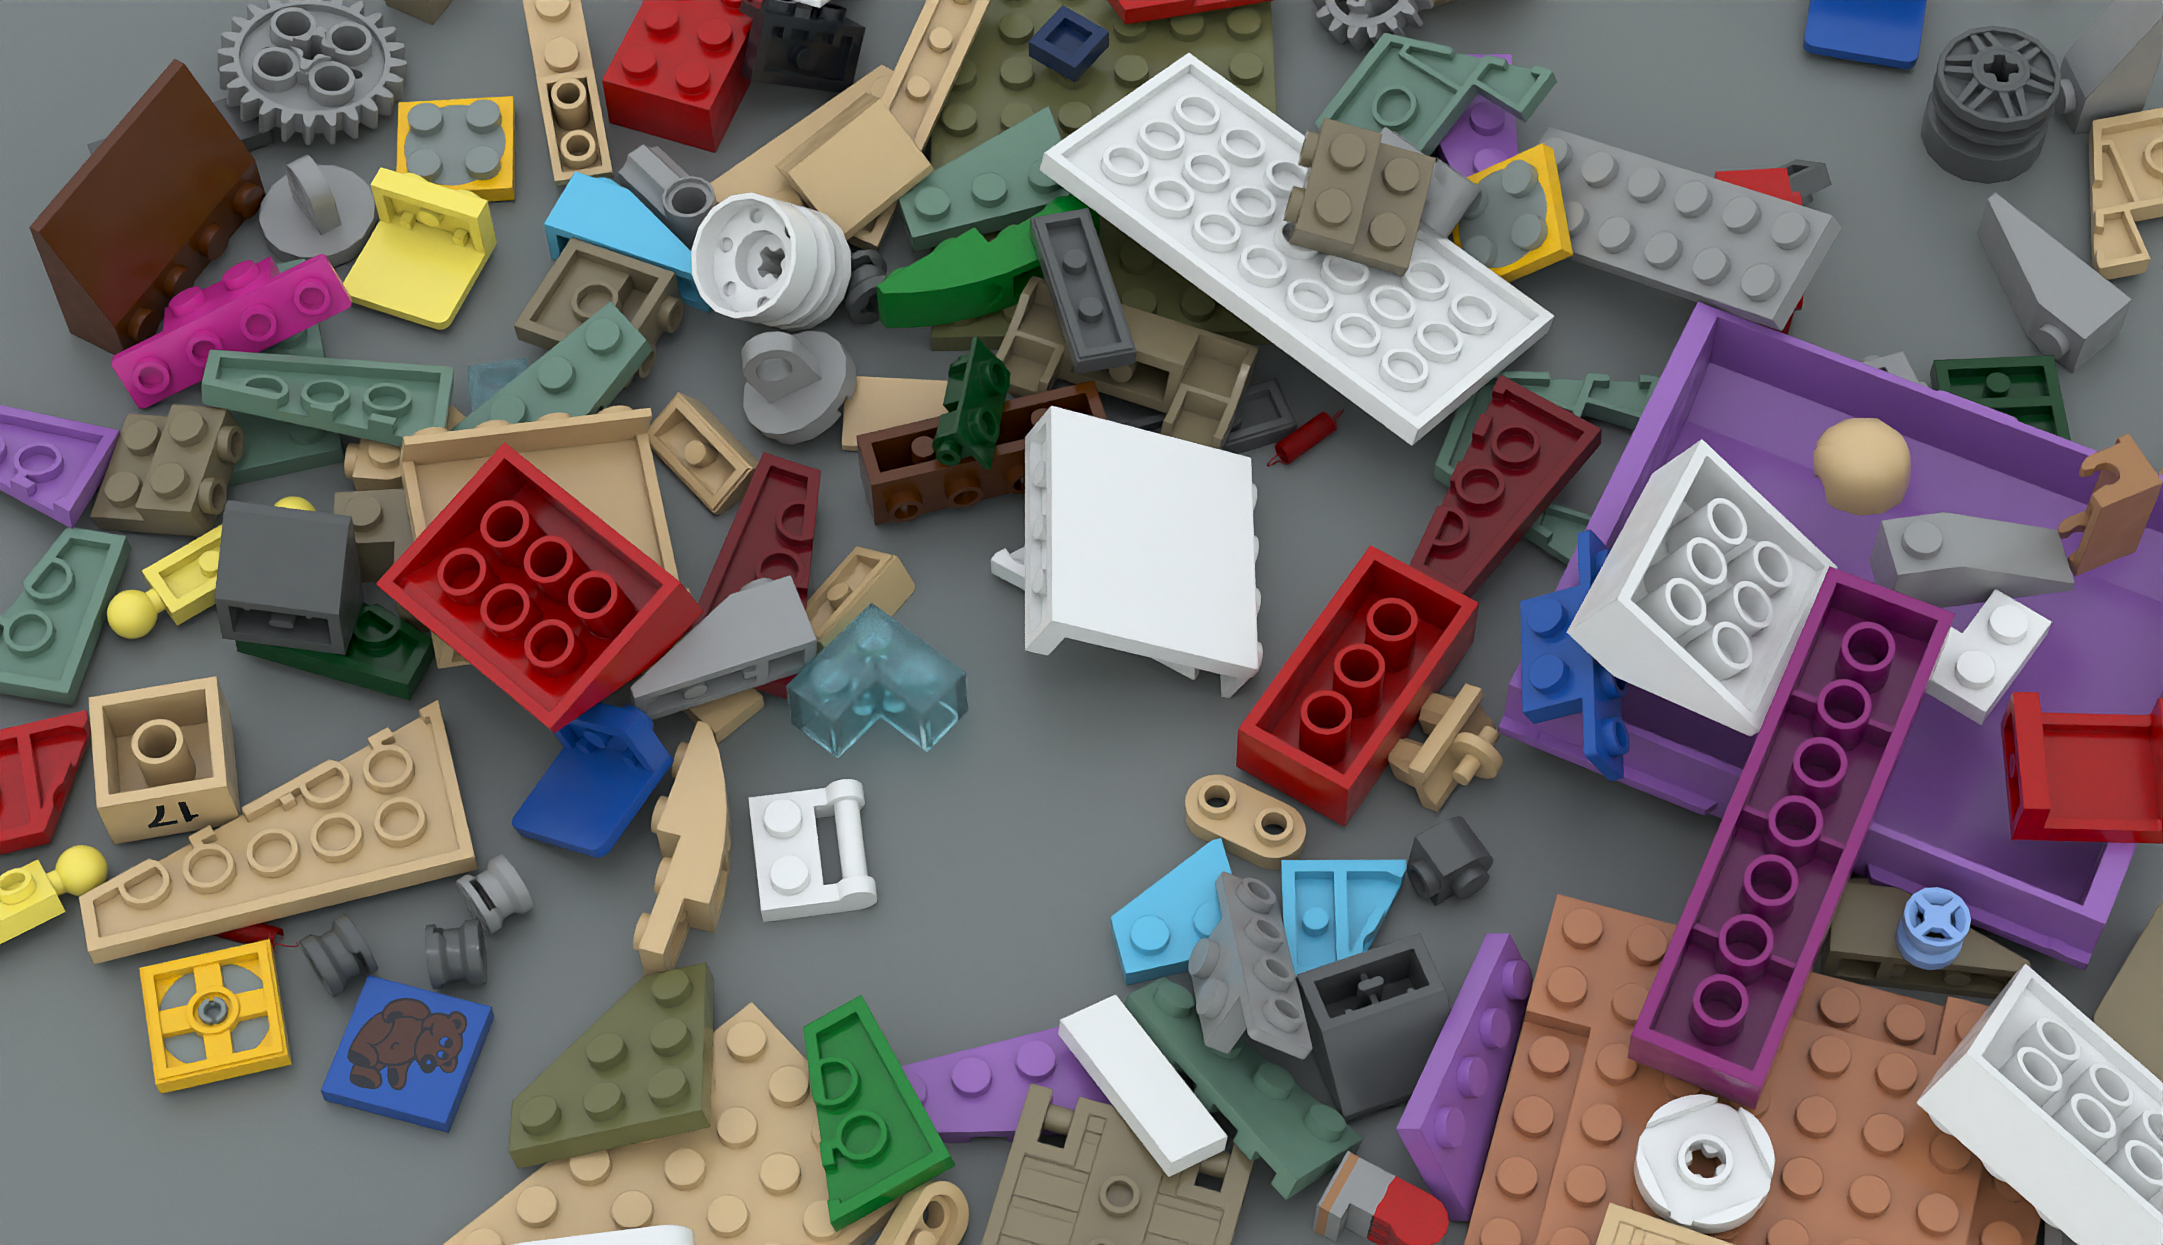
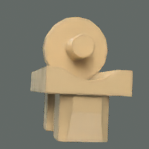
[1388,683,1503,812]

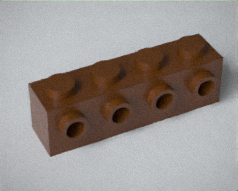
[856,380,1107,525]

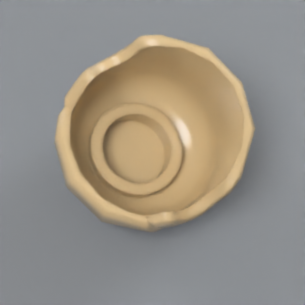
[1813,418,1911,516]

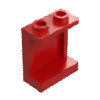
[2000,692,2163,844]

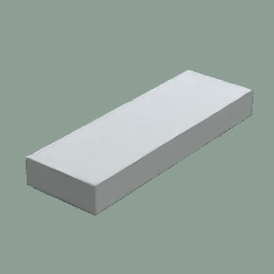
[1058,995,1228,1177]

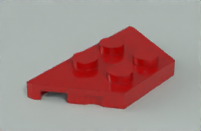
[0,710,91,855]

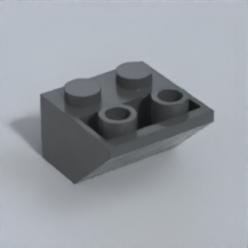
[215,500,364,655]
[1296,933,1451,1121]

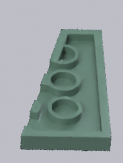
[450,301,652,431]
[201,350,454,447]

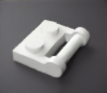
[748,779,878,922]

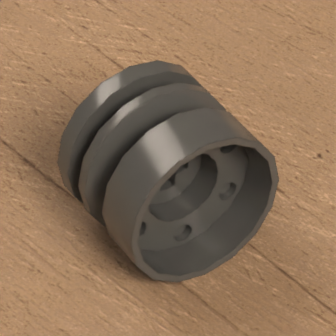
[1921,26,2061,184]

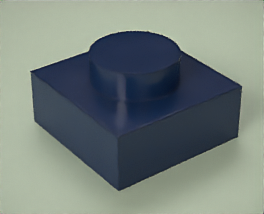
[1028,5,1109,82]

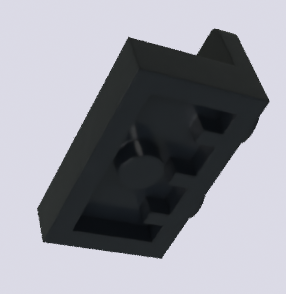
[739,0,866,93]

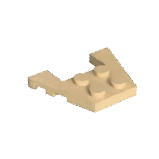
[2088,107,2163,280]

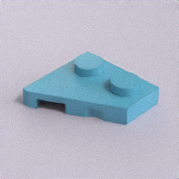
[1110,838,1232,985]
[1281,860,1407,976]

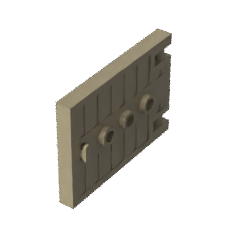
[981,1083,1256,1245]

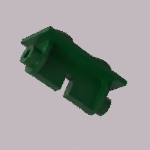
[932,336,1011,470]

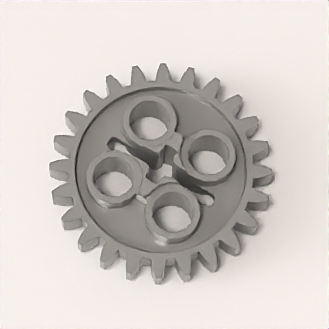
[217,0,407,145]

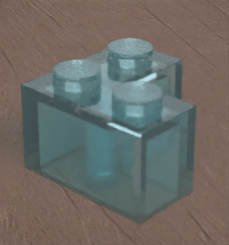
[786,602,969,758]

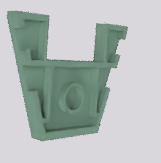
[1314,33,1557,156]
[1433,371,1660,565]

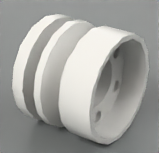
[691,193,851,331]

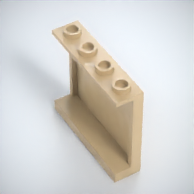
[399,405,691,669]

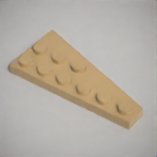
[79,700,478,964]

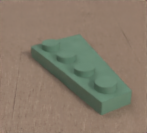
[227,258,345,487]
[1124,976,1364,1200]

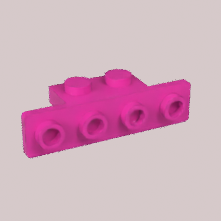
[112,254,351,409]

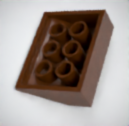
[29,59,266,355]

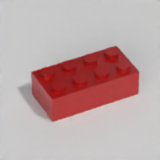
[602,0,762,153]
[1236,545,1479,827]

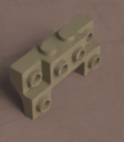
[996,275,1260,450]

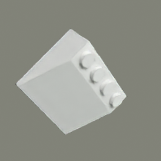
[1566,439,1838,737]
[1916,963,2163,1245]

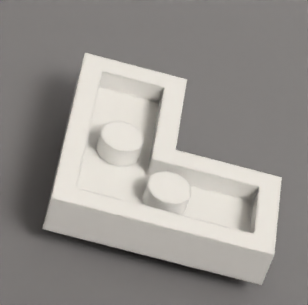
[1926,589,2052,725]

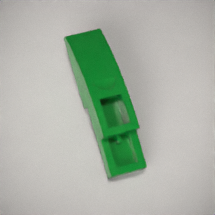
[876,194,1100,328]

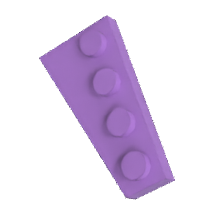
[1396,933,1533,1221]

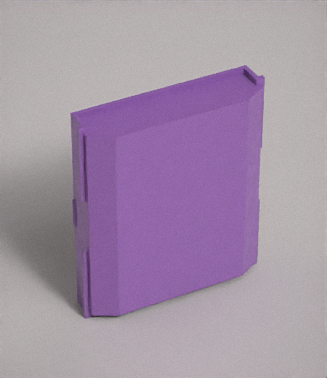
[1498,302,2163,971]

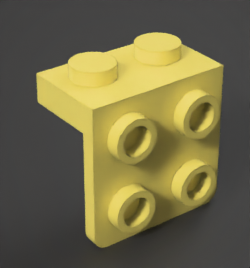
[343,167,497,330]

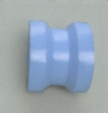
[1895,887,1971,970]

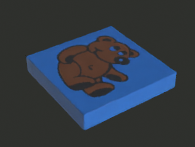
[321,975,494,1133]

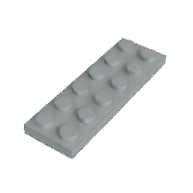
[1538,126,1842,331]

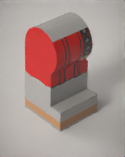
[1312,1151,1449,1245]

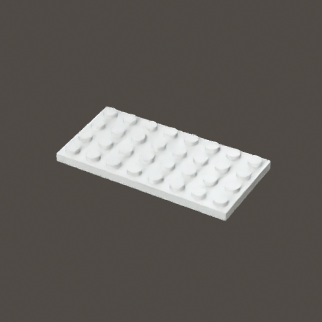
[1039,53,1555,446]

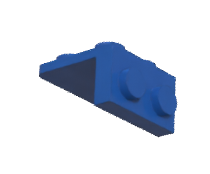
[1803,0,1927,69]
[512,702,674,858]

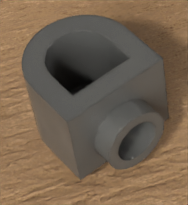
[1407,816,1493,906]

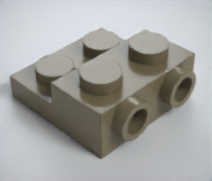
[1283,118,1436,276]
[514,237,685,390]
[90,404,245,537]

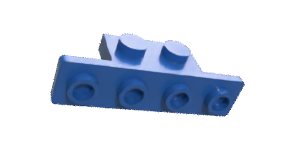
[1520,529,1630,782]

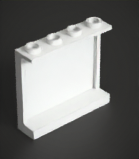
[1025,406,1263,698]

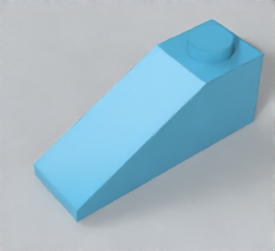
[544,171,712,313]

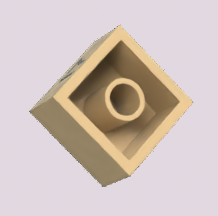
[88,676,241,844]

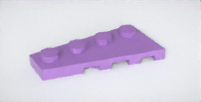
[901,1027,1113,1143]

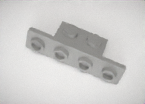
[1188,872,1313,1060]

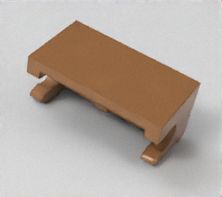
[2058,433,2163,576]

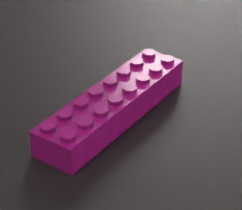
[1627,566,1955,1110]

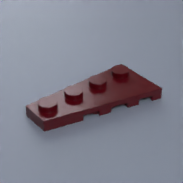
[1409,375,1602,598]
[683,452,821,702]

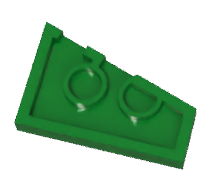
[803,995,956,1232]

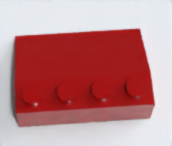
[376,442,704,733]

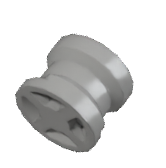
[455,853,535,936]

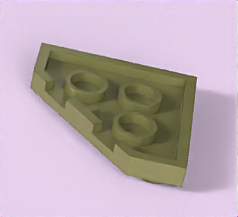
[508,962,714,1169]

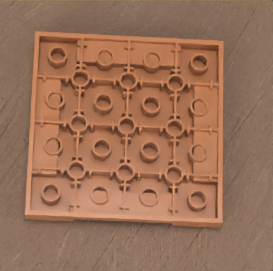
[1464,894,2041,1245]

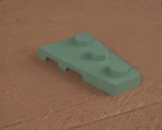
[897,106,1071,252]
[0,526,131,706]

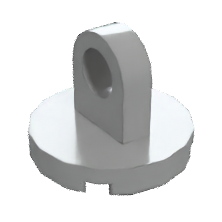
[259,155,378,267]
[741,330,857,445]

